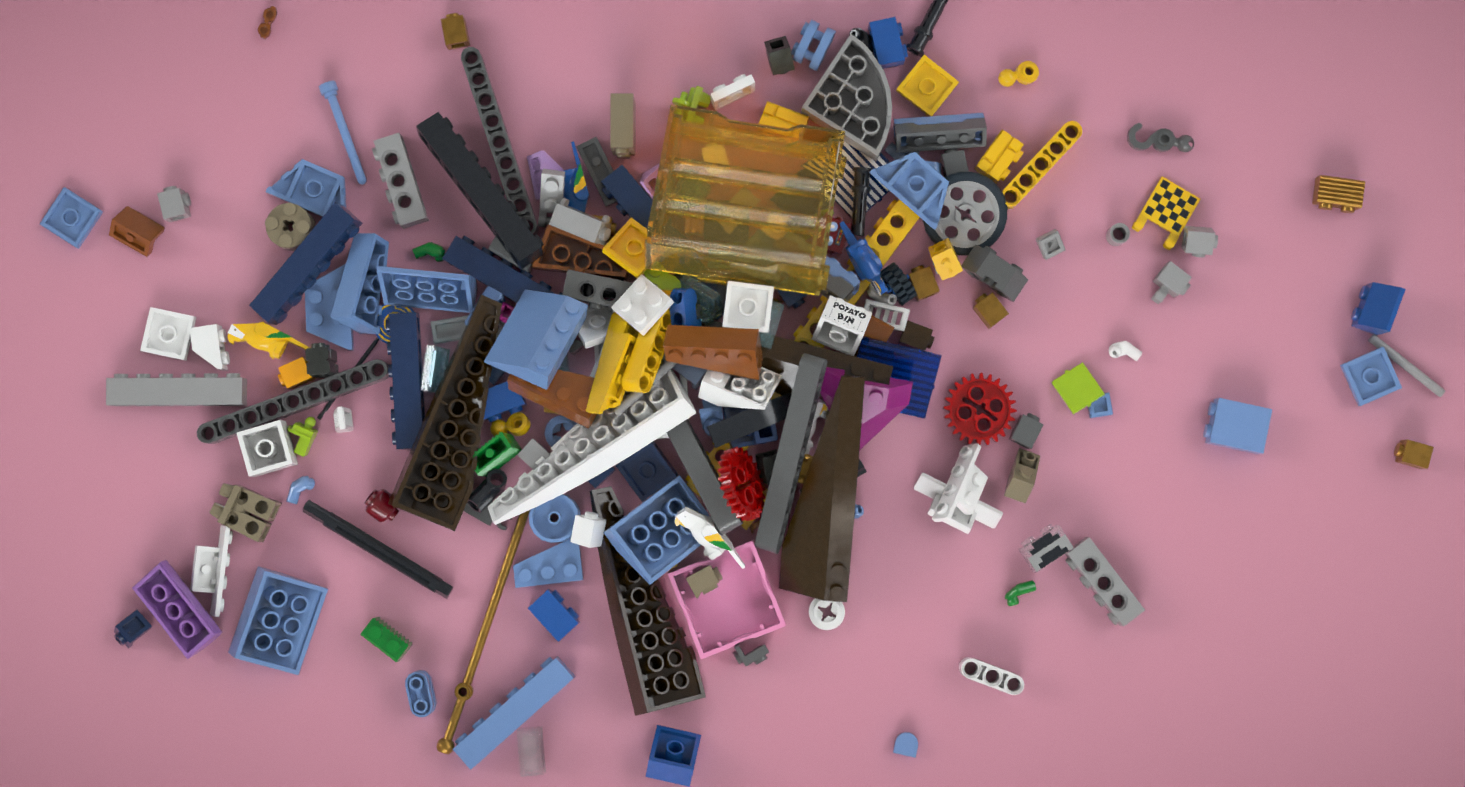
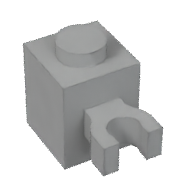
[1151,261,1192,304]

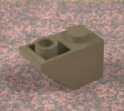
[1004,448,1040,503]

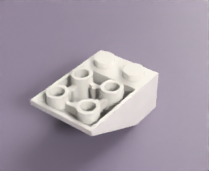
[698,367,782,410]

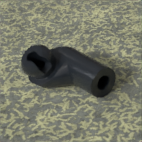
[849,28,874,56]

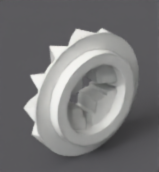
[809,598,845,630]

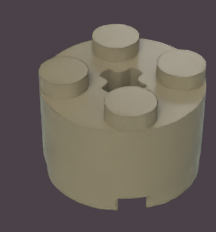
[265,203,316,251]

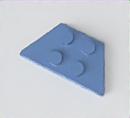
[869,152,949,230]
[265,159,346,217]
[305,264,354,351]

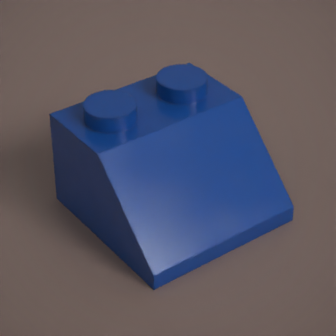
[1351,282,1406,336]
[645,725,701,787]

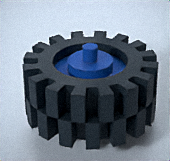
[880,263,917,306]

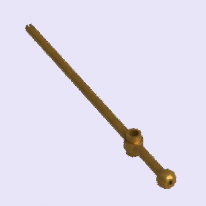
[436,510,530,754]

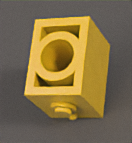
[928,238,963,281]

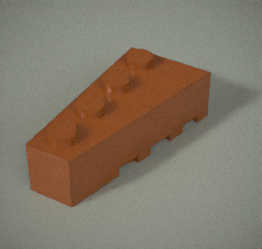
[532,224,629,280]
[663,325,763,380]

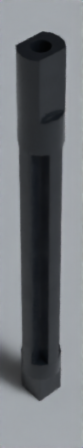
[303,500,453,599]

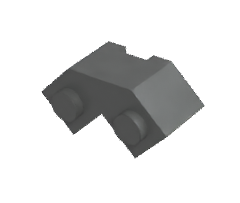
[961,244,1028,302]

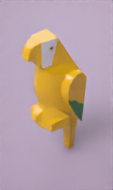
[227,322,310,359]

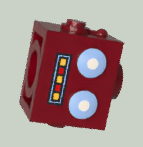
[815,215,851,255]

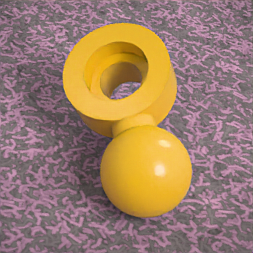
[998,61,1039,87]
[490,412,531,436]

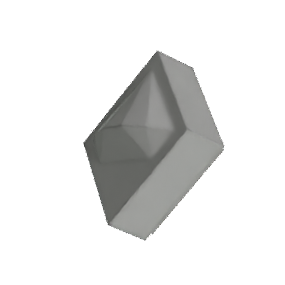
[1036,229,1065,260]

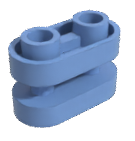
[791,20,836,71]
[405,670,437,717]

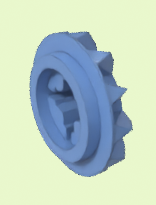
[545,415,577,447]

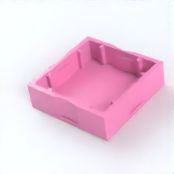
[668,540,786,659]

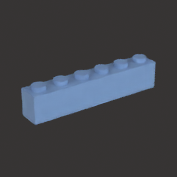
[453,656,576,770]

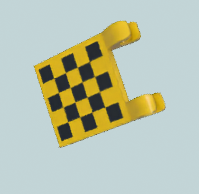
[1132,176,1200,250]

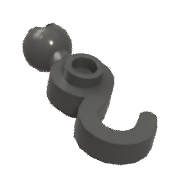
[1127,123,1194,152]

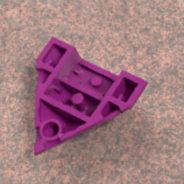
[820,367,913,450]

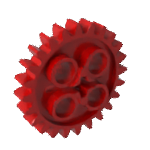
[943,373,1017,445]
[717,447,766,521]

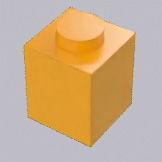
[278,357,316,390]

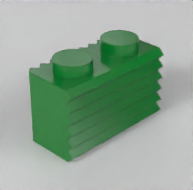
[473,432,522,477]
[360,617,413,662]

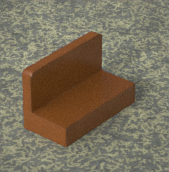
[109,206,165,257]

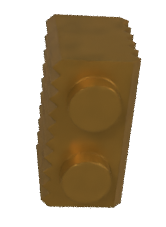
[1312,175,1365,213]

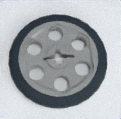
[923,172,1008,256]

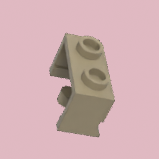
[686,564,723,598]

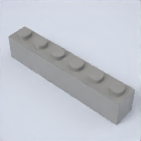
[106,373,247,406]

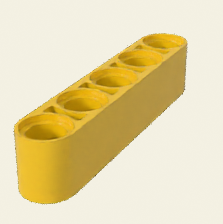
[1002,121,1082,209]
[622,290,672,393]

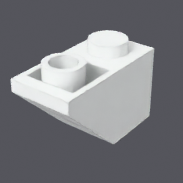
[189,324,230,371]

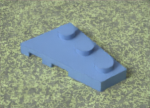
[513,538,584,588]

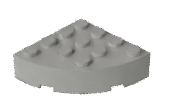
[801,34,892,161]

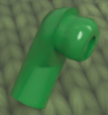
[412,242,445,262]
[1005,580,1036,606]

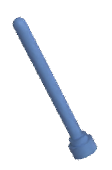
[318,81,366,185]

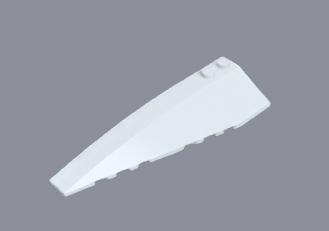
[488,360,696,525]

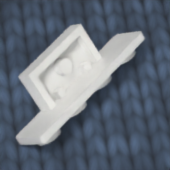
[932,443,988,522]
[914,473,1003,534]
[190,525,233,617]

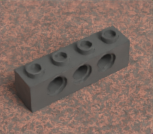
[562,270,633,313]

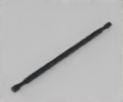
[317,337,379,420]

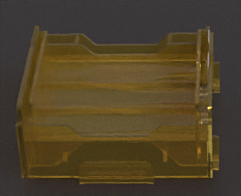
[645,104,847,296]

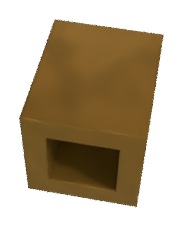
[441,13,470,50]
[908,265,940,302]
[973,292,1009,329]
[1394,439,1434,469]

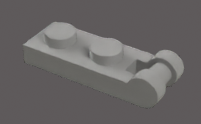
[538,169,565,227]

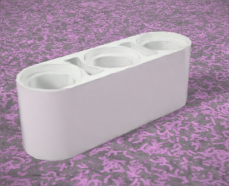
[959,657,1025,695]

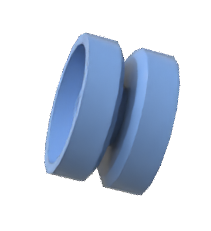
[529,494,581,543]

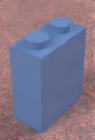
[1203,398,1272,454]

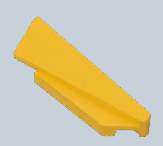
[586,312,639,414]

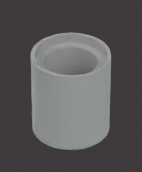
[1106,223,1130,246]

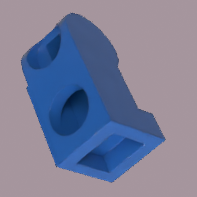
[670,288,702,326]

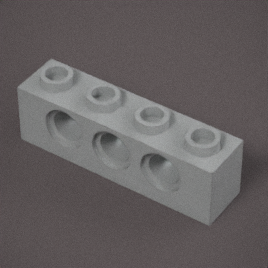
[372,133,429,229]
[1065,537,1145,627]

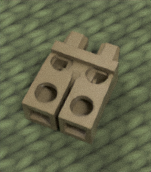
[210,483,282,542]

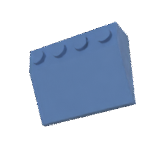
[377,266,477,313]
[484,289,588,390]
[603,475,710,585]
[228,566,328,675]

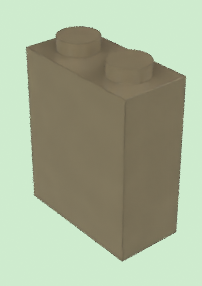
[610,93,636,159]

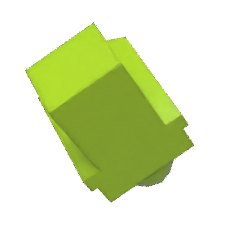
[287,416,318,457]

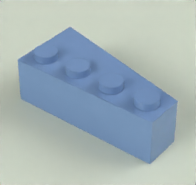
[330,233,389,334]

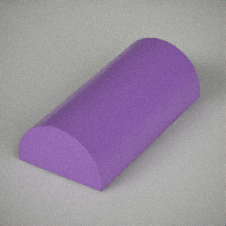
[132,560,222,659]

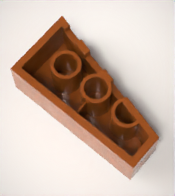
[507,370,597,429]

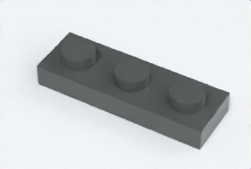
[576,137,616,207]

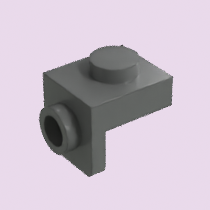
[733,643,769,666]

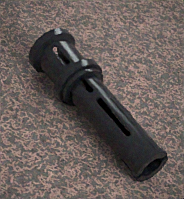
[906,0,948,57]
[851,167,872,236]

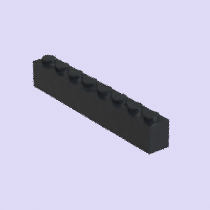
[416,112,544,270]

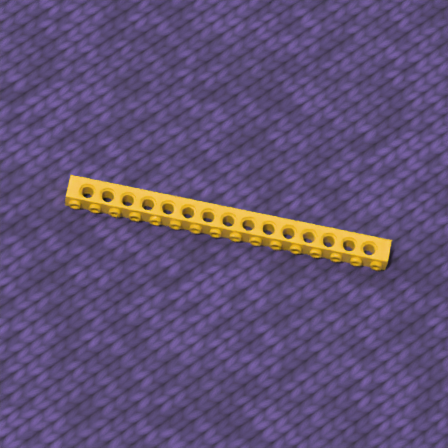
[685,199,920,497]

